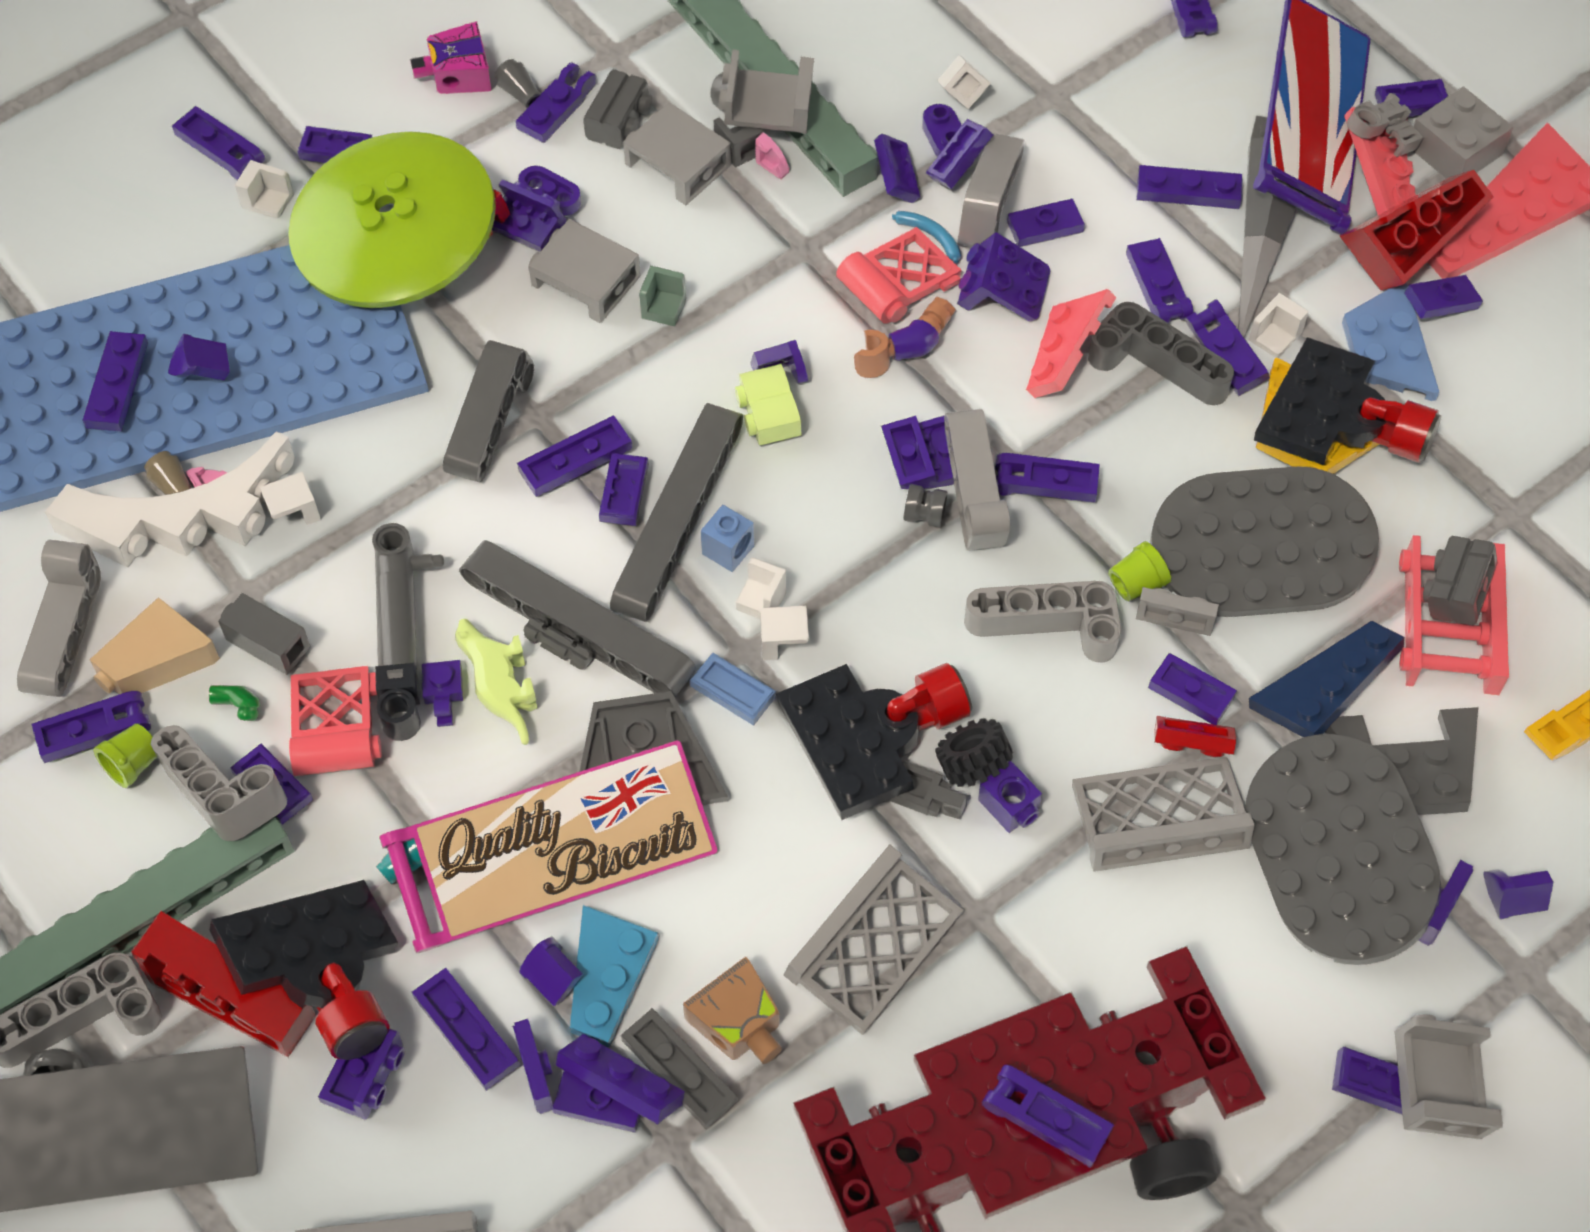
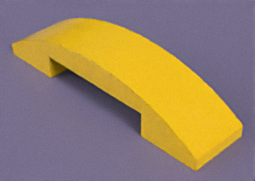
[1524,689,1590,760]

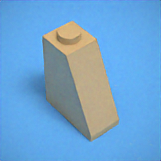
[89,597,220,694]

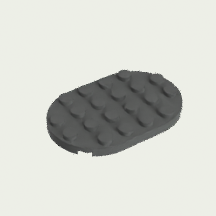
[1150,466,1379,617]
[1245,734,1441,965]

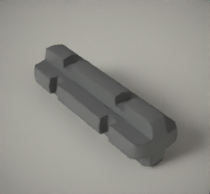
[523,618,593,670]

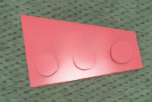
[1026,289,1117,398]

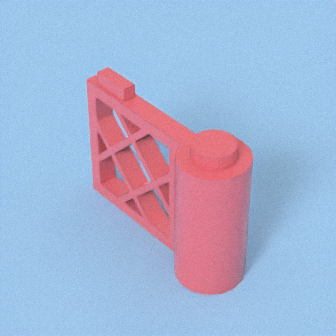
[836,227,962,323]
[289,666,382,777]

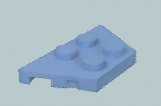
[1342,283,1439,401]

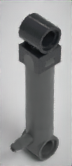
[372,523,444,741]

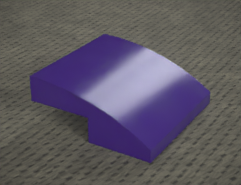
[881,415,954,489]

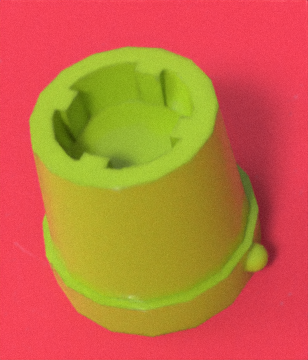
[1108,541,1171,602]
[93,724,157,788]

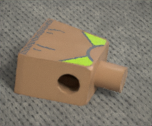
[683,956,782,1064]

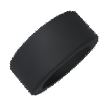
[1129,1138,1218,1200]

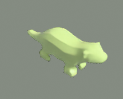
[455,619,537,745]

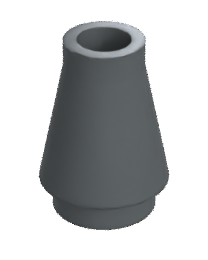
[495,59,541,108]

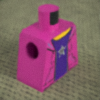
[410,21,492,94]

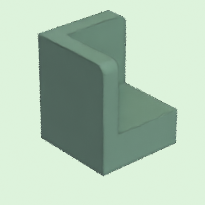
[639,265,686,327]

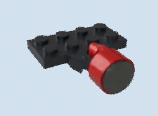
[1254,337,1441,465]
[776,663,972,821]
[209,880,398,1060]

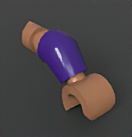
[854,296,956,378]

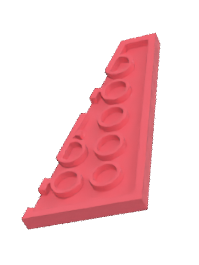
[1428,122,1590,279]

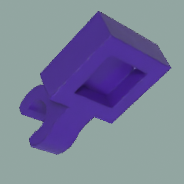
[421,660,464,727]

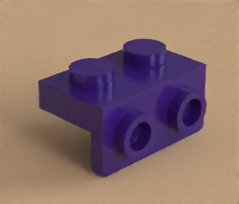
[492,179,567,252]
[318,1028,405,1120]

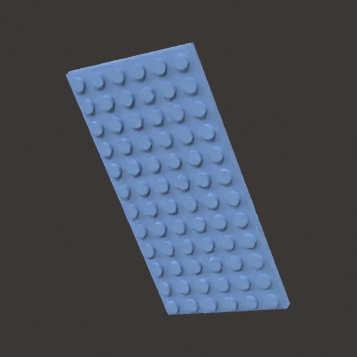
[0,245,429,512]

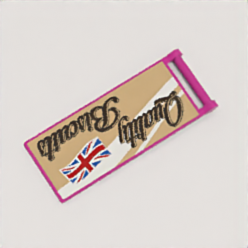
[379,741,717,953]

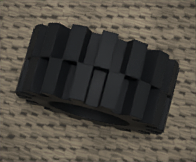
[935,718,1014,787]

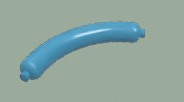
[892,211,961,263]

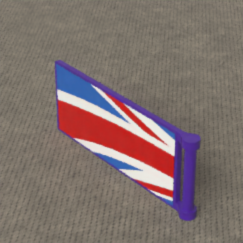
[1253,0,1371,234]

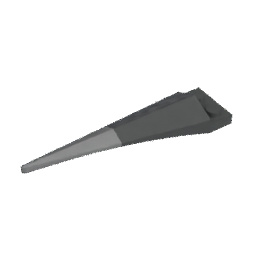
[1238,115,1303,337]

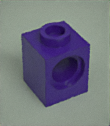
[978,761,1042,833]

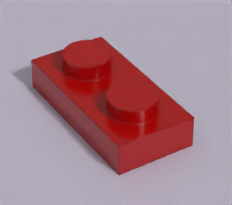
[1154,716,1236,757]

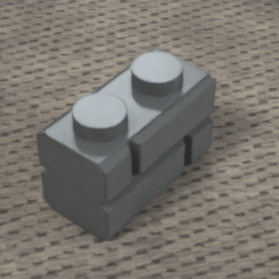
[583,69,652,149]
[1423,536,1498,626]

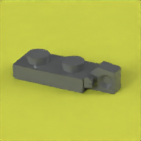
[888,760,967,820]

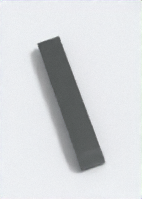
[610,403,743,622]
[459,540,696,697]

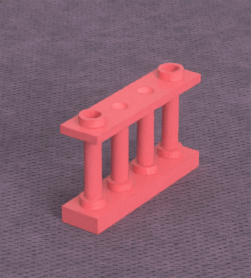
[1399,535,1509,695]

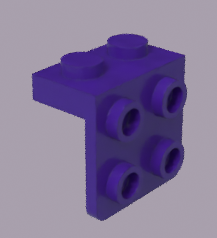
[957,232,1050,322]

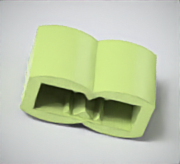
[735,364,801,446]

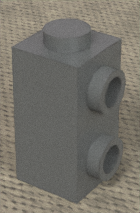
[218,593,310,675]

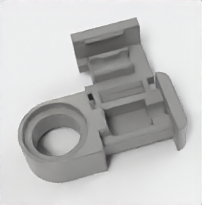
[1347,93,1424,157]

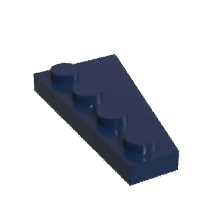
[1249,621,1405,738]

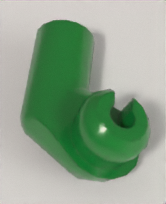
[209,685,261,721]

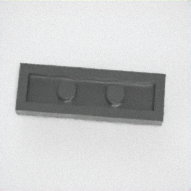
[621,1008,738,1130]

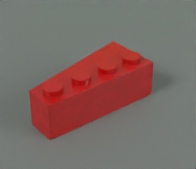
[1340,169,1494,291]
[131,911,316,1057]

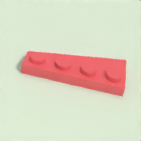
[1344,107,1415,215]

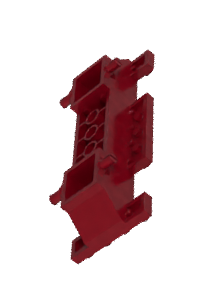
[793,946,1266,1232]

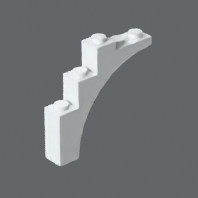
[45,432,295,567]

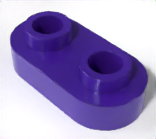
[922,104,962,157]
[518,166,581,216]

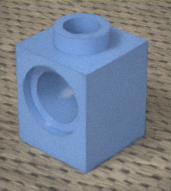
[700,504,754,573]

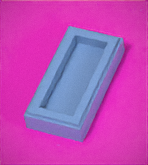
[690,653,776,726]

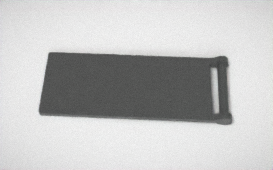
[0,1046,258,1212]

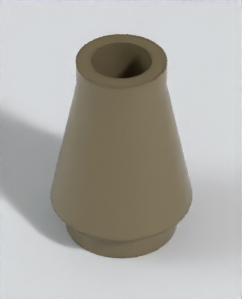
[144,451,191,495]

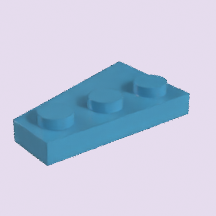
[570,905,659,1048]

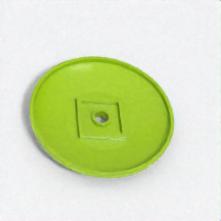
[288,132,496,308]

